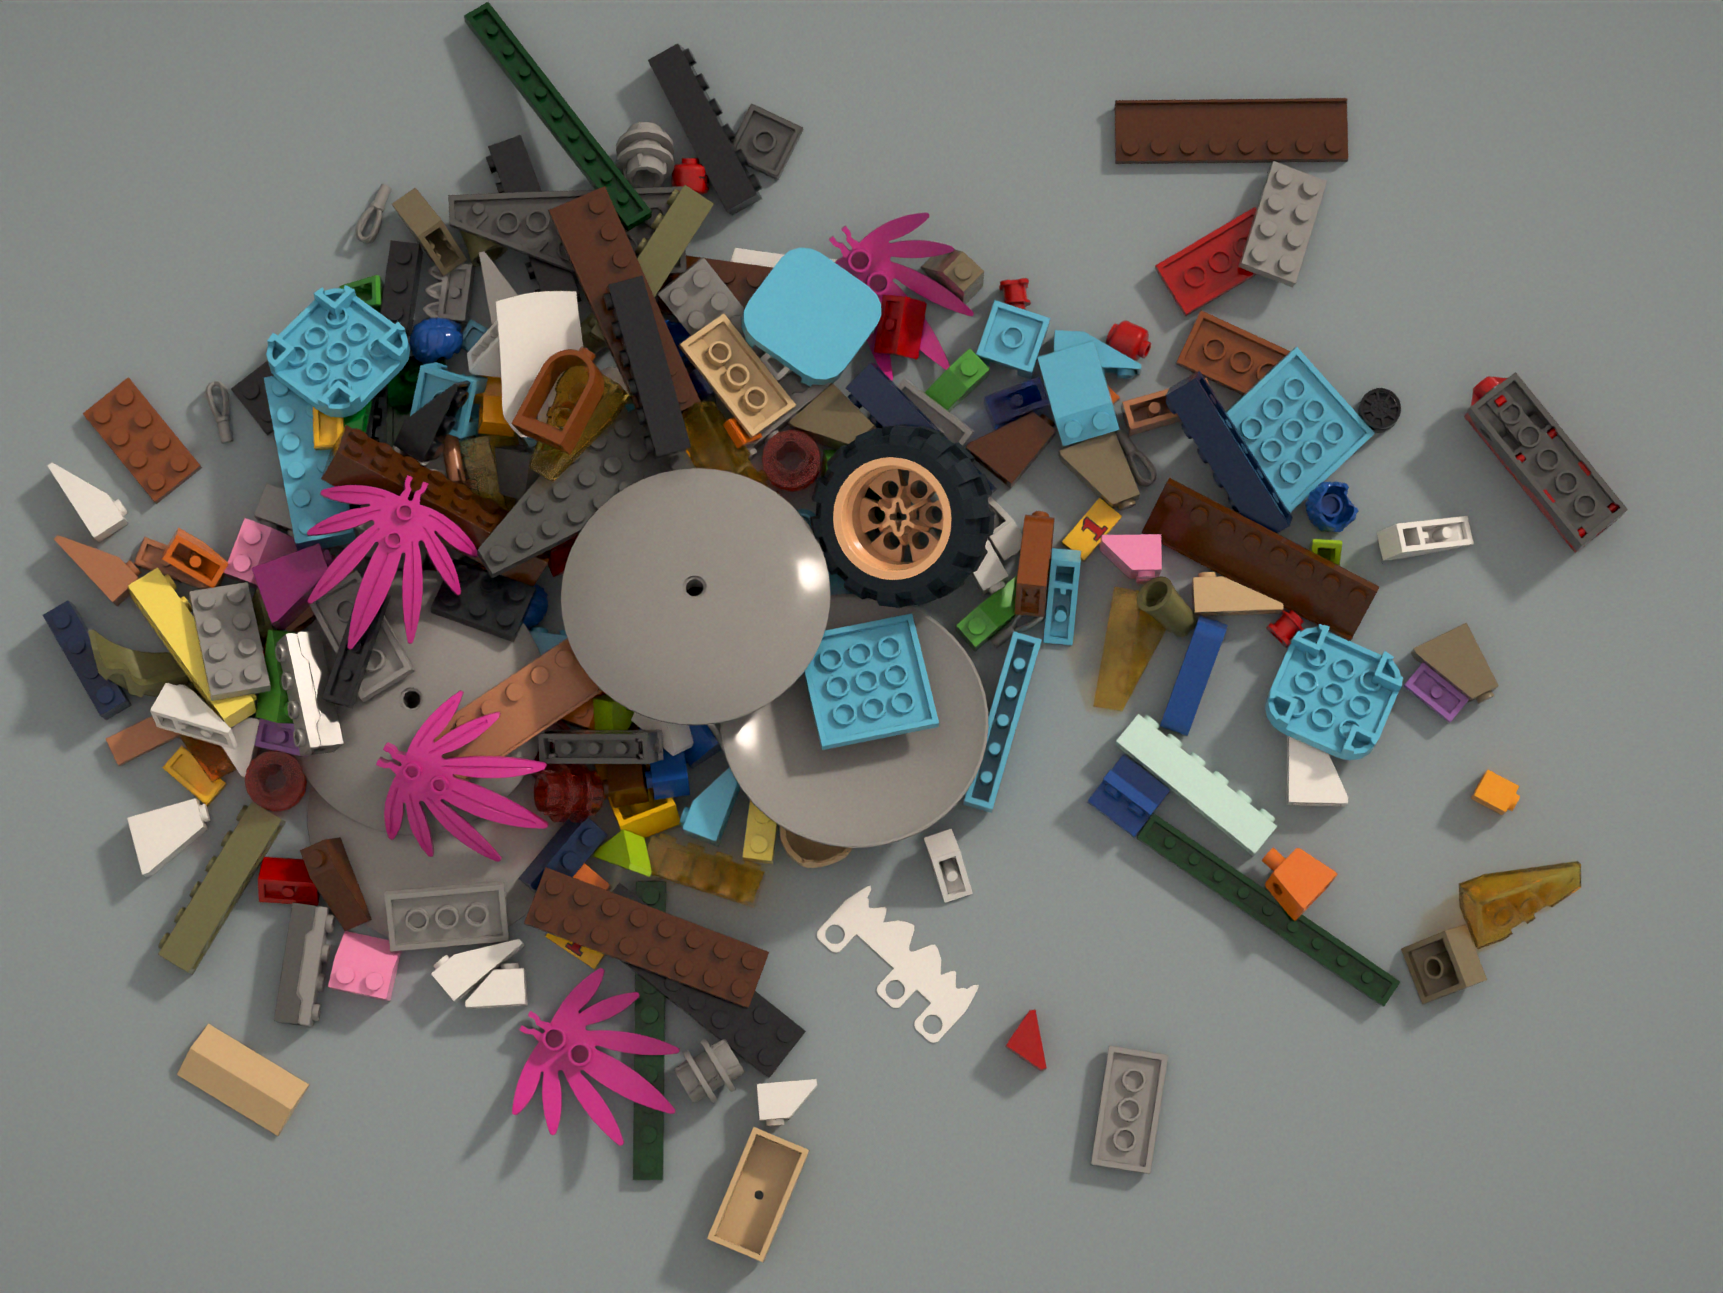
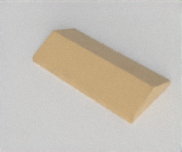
[679,314,796,438]
[177,1024,310,1136]

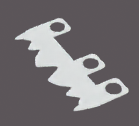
[817,885,979,1043]

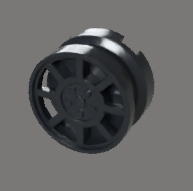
[1358,388,1401,433]

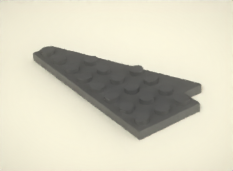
[448,186,686,303]
[477,390,696,578]

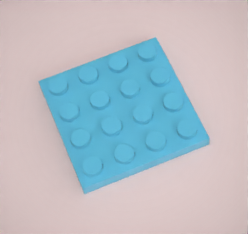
[1226,347,1375,513]
[804,613,939,750]

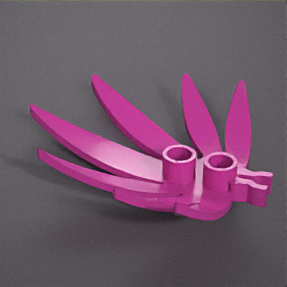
[829,212,974,381]
[307,475,478,650]
[376,690,549,862]
[512,968,680,1146]

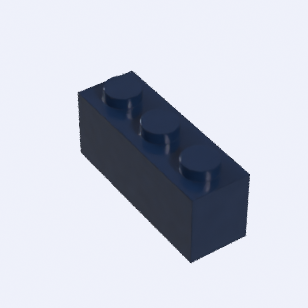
[518,810,608,893]

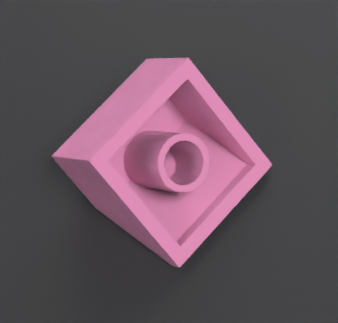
[224,518,298,588]
[1099,534,1162,584]
[328,931,402,1001]

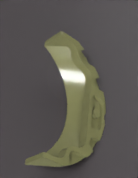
[88,588,273,698]

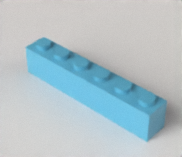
[963,631,1042,813]

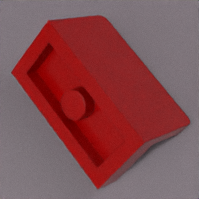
[874,295,927,360]
[258,857,320,906]

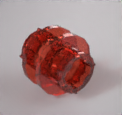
[762,430,821,492]
[244,750,307,812]
[534,764,604,823]

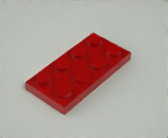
[1155,207,1257,317]

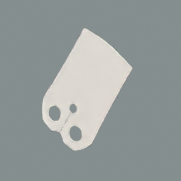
[496,291,589,437]

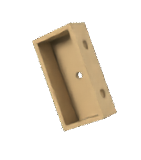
[707,1127,810,1262]

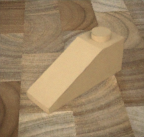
[1192,572,1283,617]

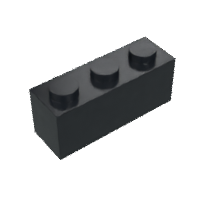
[380,240,423,336]

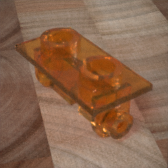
[180,735,237,782]

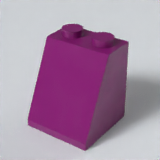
[252,543,335,631]

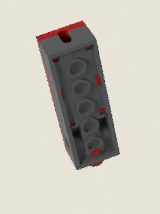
[1464,372,1628,553]

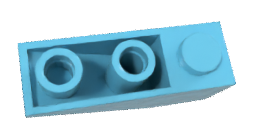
[1053,330,1141,379]

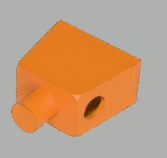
[1261,848,1338,921]

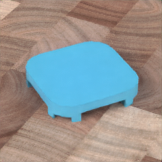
[741,248,881,387]
[266,285,410,418]
[1265,624,1403,761]

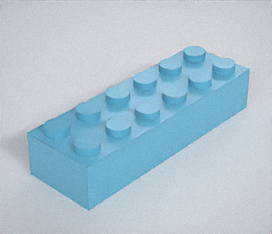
[264,376,356,551]

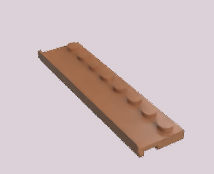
[434,638,602,781]

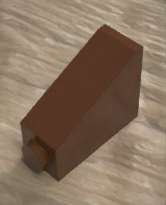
[966,412,1056,489]

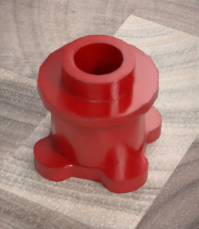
[999,278,1031,310]
[1266,610,1304,648]

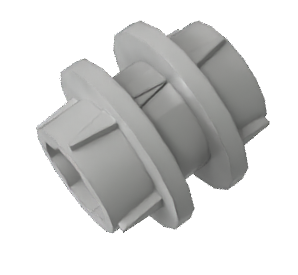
[616,121,674,188]
[674,1038,745,1103]

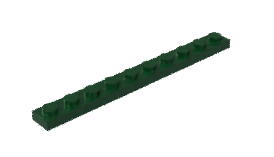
[464,2,652,232]
[1136,813,1400,1007]
[633,881,666,1180]

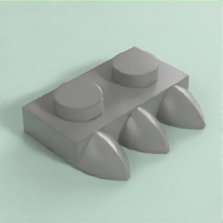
[423,264,475,324]

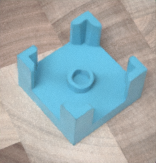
[976,300,1050,380]
[410,362,488,438]

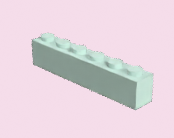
[1115,714,1277,856]

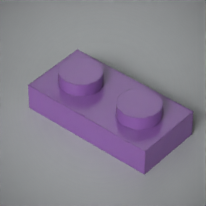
[1404,662,1469,723]
[255,718,308,757]

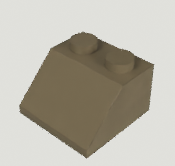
[1401,924,1487,1005]

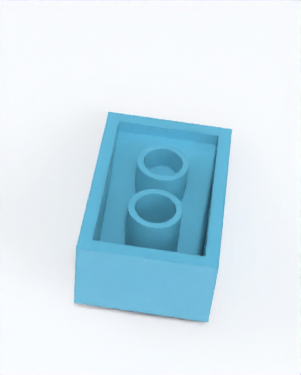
[1037,340,1120,446]
[679,767,741,847]

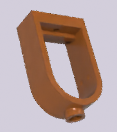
[511,347,604,455]
[1015,511,1055,617]

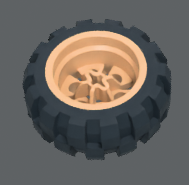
[810,424,995,608]

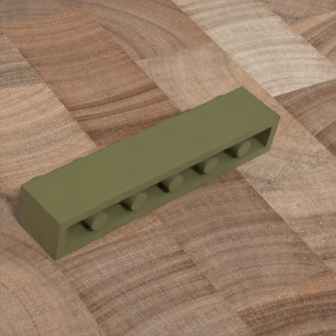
[588,185,714,348]
[158,802,286,975]

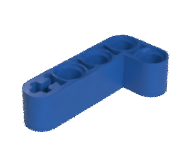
[1160,615,1228,736]

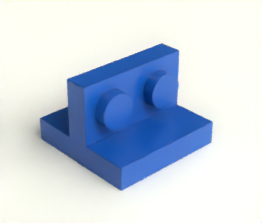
[1087,754,1170,838]

